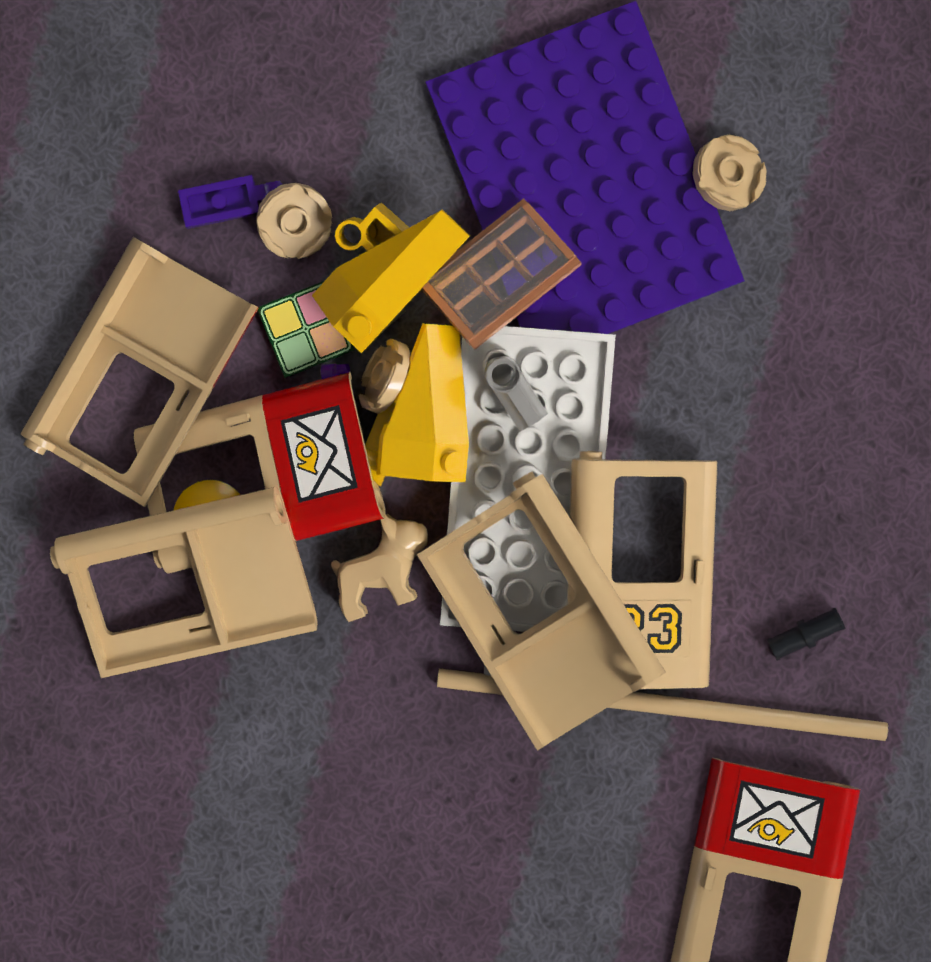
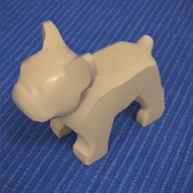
[331,514,428,622]

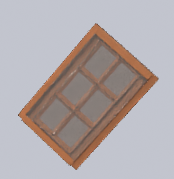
[422,199,582,350]

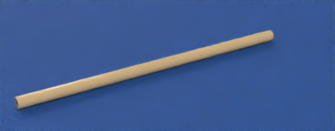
[437,668,888,741]

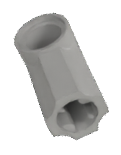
[485,356,548,432]

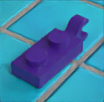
[178,175,283,229]

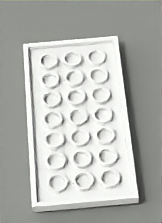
[440,323,616,632]

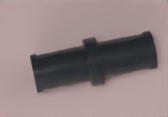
[767,607,846,661]

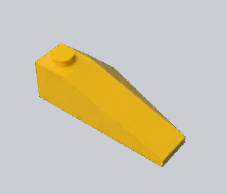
[312,210,470,353]
[376,323,469,482]

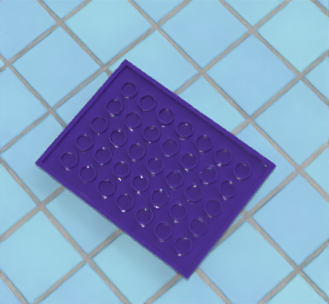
[426,1,745,334]

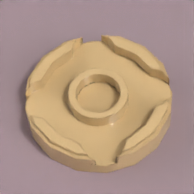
[693,134,767,211]
[256,183,332,258]
[359,339,410,414]

